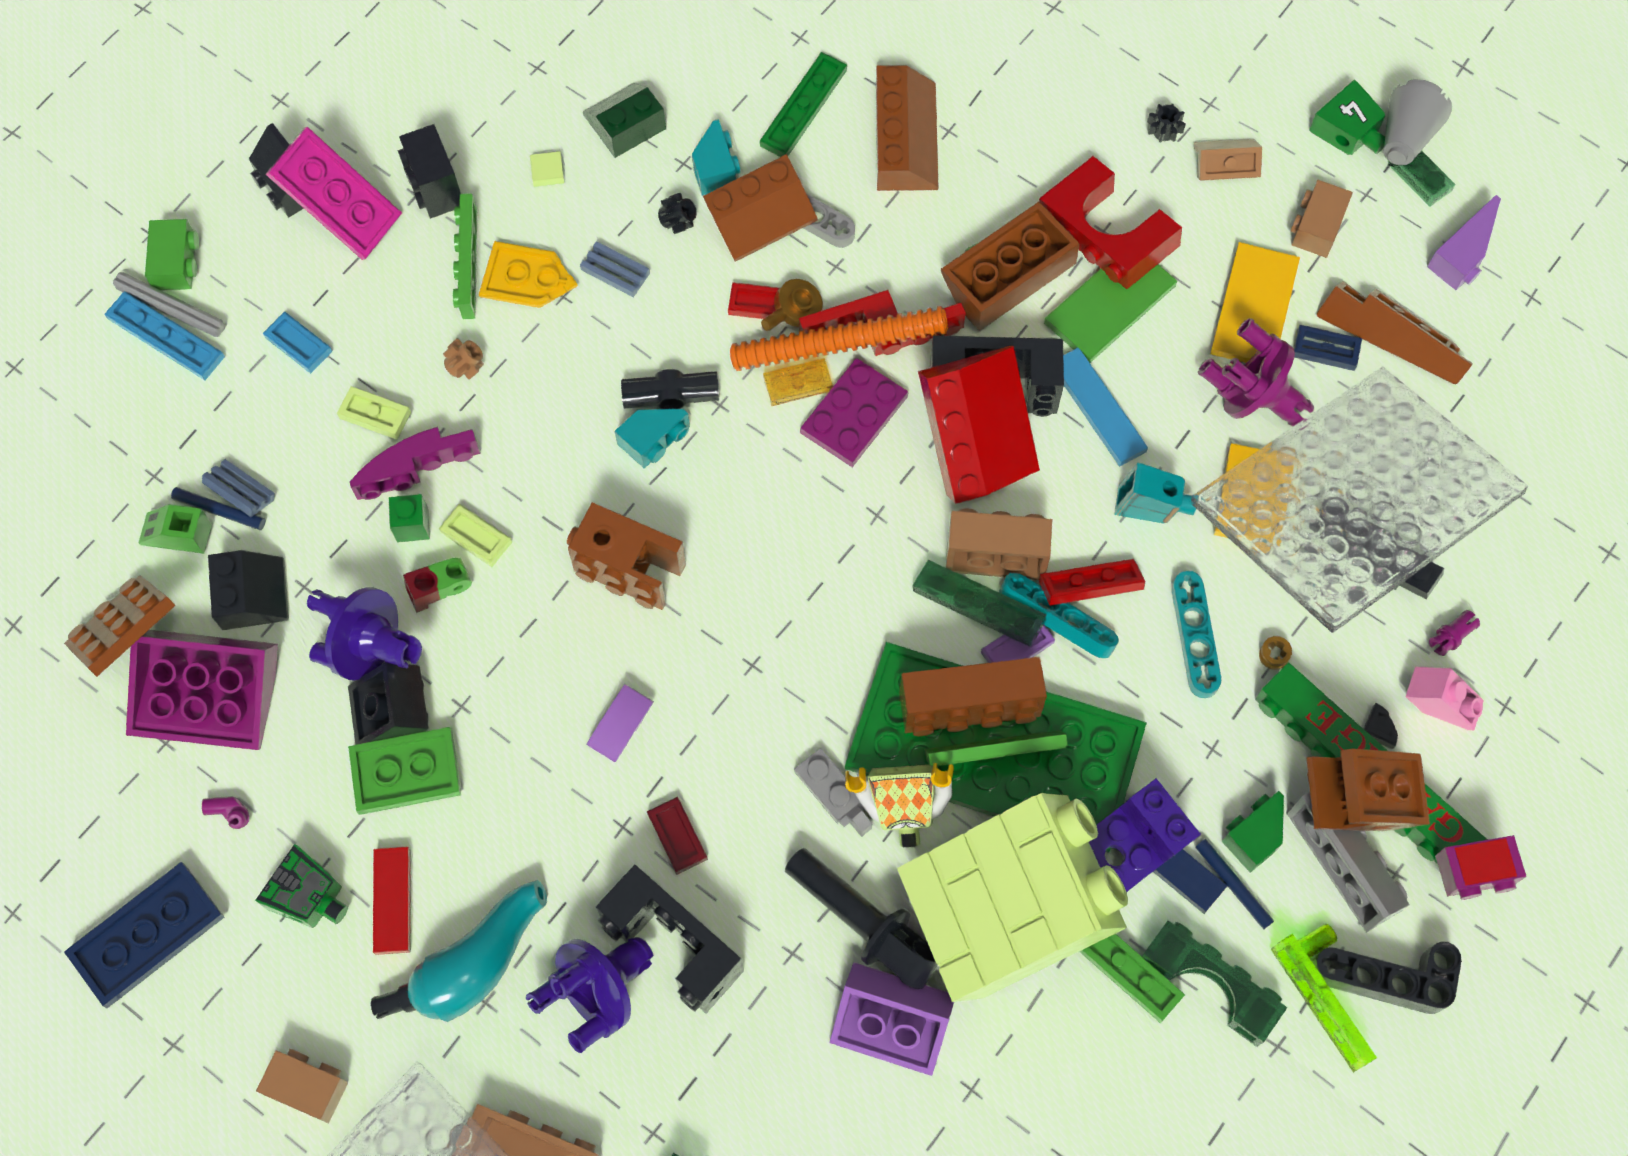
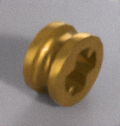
[1259,636,1292,670]

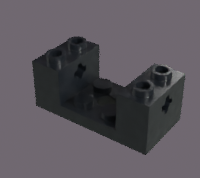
[930,336,1064,417]
[596,864,744,1014]

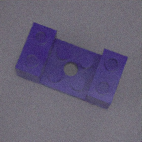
[1089,778,1201,892]

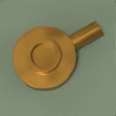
[761,279,823,331]

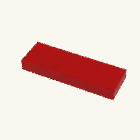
[1039,559,1146,605]
[373,847,411,955]

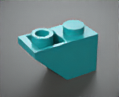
[692,119,741,196]
[614,409,690,469]

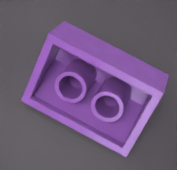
[829,962,954,1076]

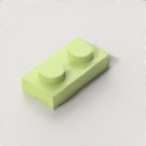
[337,386,411,440]

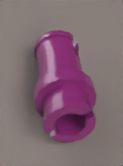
[1429,610,1480,656]

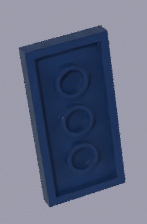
[64,862,225,1009]

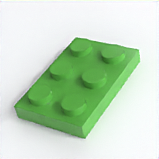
[348,727,461,815]

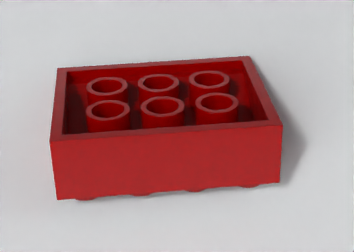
[918,345,1040,504]

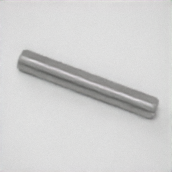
[113,272,225,337]

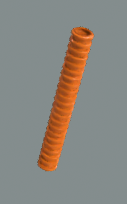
[730,306,948,371]

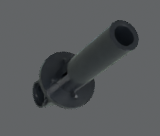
[785,848,937,989]

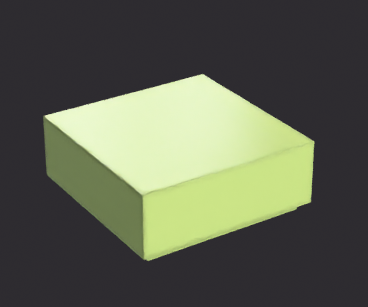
[530,151,564,187]

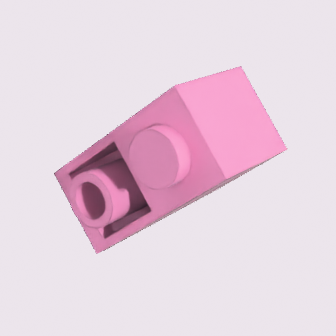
[1405,667,1484,731]

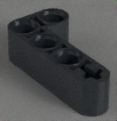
[1309,942,1462,1014]

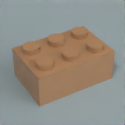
[945,508,1053,580]

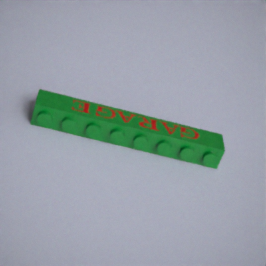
[1255,662,1488,863]

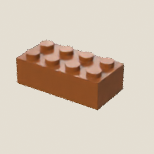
[899,657,1047,736]

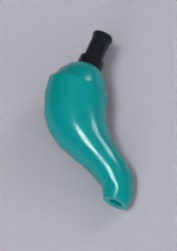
[371,880,547,1022]

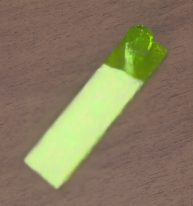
[1270,923,1377,1073]

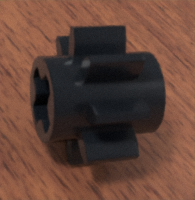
[1147,104,1186,143]
[658,193,697,234]

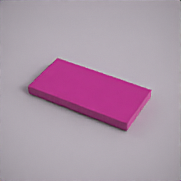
[266,127,402,260]

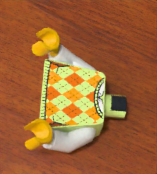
[845,763,954,847]

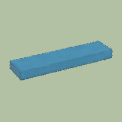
[104,291,225,381]
[1063,348,1148,467]

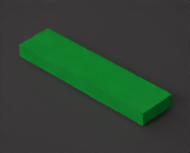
[760,52,847,157]

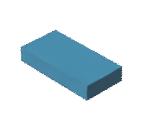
[263,312,332,374]

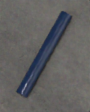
[171,487,266,531]
[1195,839,1274,930]

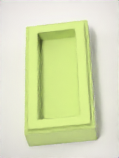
[439,504,512,567]

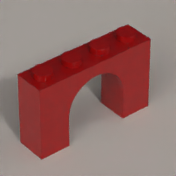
[1039,156,1182,289]

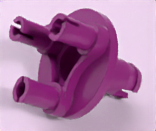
[1197,318,1314,428]

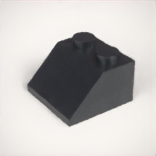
[249,123,304,218]
[208,550,289,630]
[348,662,429,745]

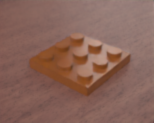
[64,575,176,677]

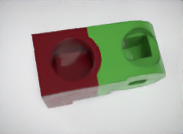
[403,558,472,613]

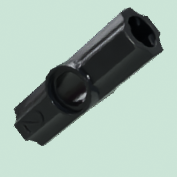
[621,369,719,409]

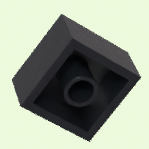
[397,124,461,219]

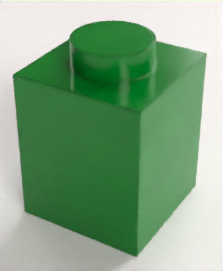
[389,494,430,543]

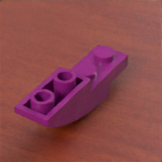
[349,427,480,500]

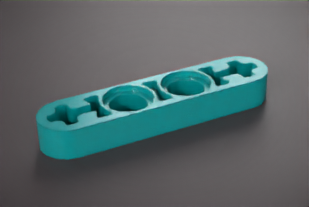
[1171,571,1222,698]
[999,573,1119,659]

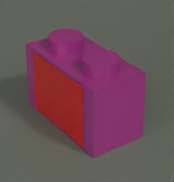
[1435,835,1527,900]

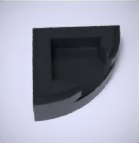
[1363,703,1398,750]

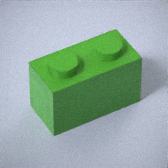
[145,219,199,290]

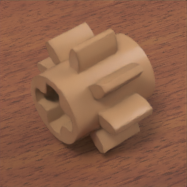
[443,338,484,380]

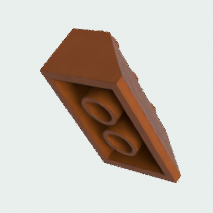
[703,154,818,262]

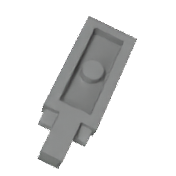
[794,748,873,837]

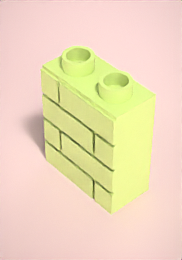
[897,793,1128,1002]

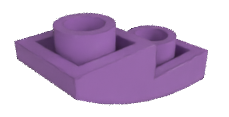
[586,684,654,762]

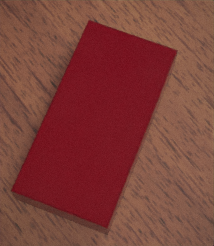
[647,797,708,875]

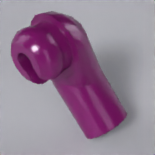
[202,796,249,829]

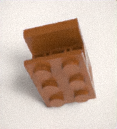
[567,502,686,610]
[1306,749,1430,831]

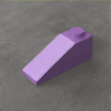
[1427,195,1501,291]

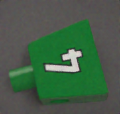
[1309,79,1385,155]

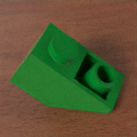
[1222,791,1284,873]

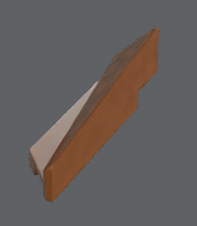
[1317,281,1473,384]

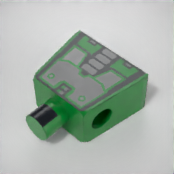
[255,844,348,928]

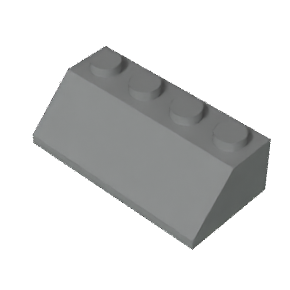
[1287,792,1410,933]

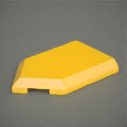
[479,241,578,308]

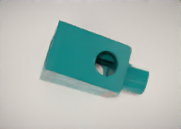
[1114,462,1198,524]

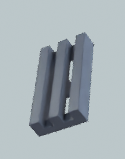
[580,241,650,298]
[202,459,275,517]

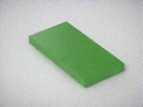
[1044,264,1177,363]

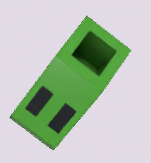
[138,504,212,554]

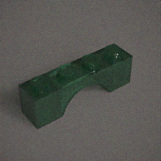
[1142,920,1288,1047]

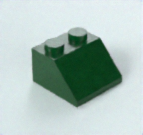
[583,83,666,158]

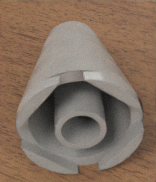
[1383,79,1452,165]

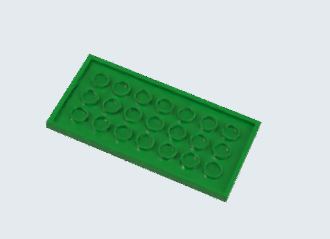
[845,642,1147,853]

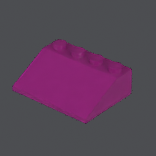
[126,630,278,750]

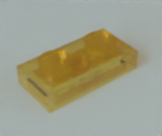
[763,358,833,407]

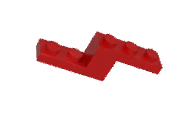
[799,290,966,356]

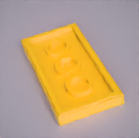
[1210,242,1300,363]

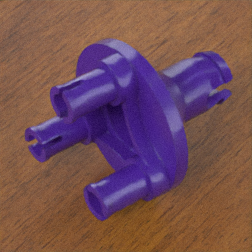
[307,587,422,680]
[525,937,654,1053]

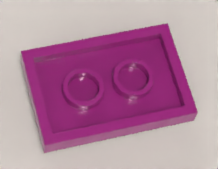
[800,358,908,468]

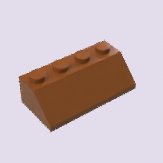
[876,65,939,191]
[941,202,1079,331]

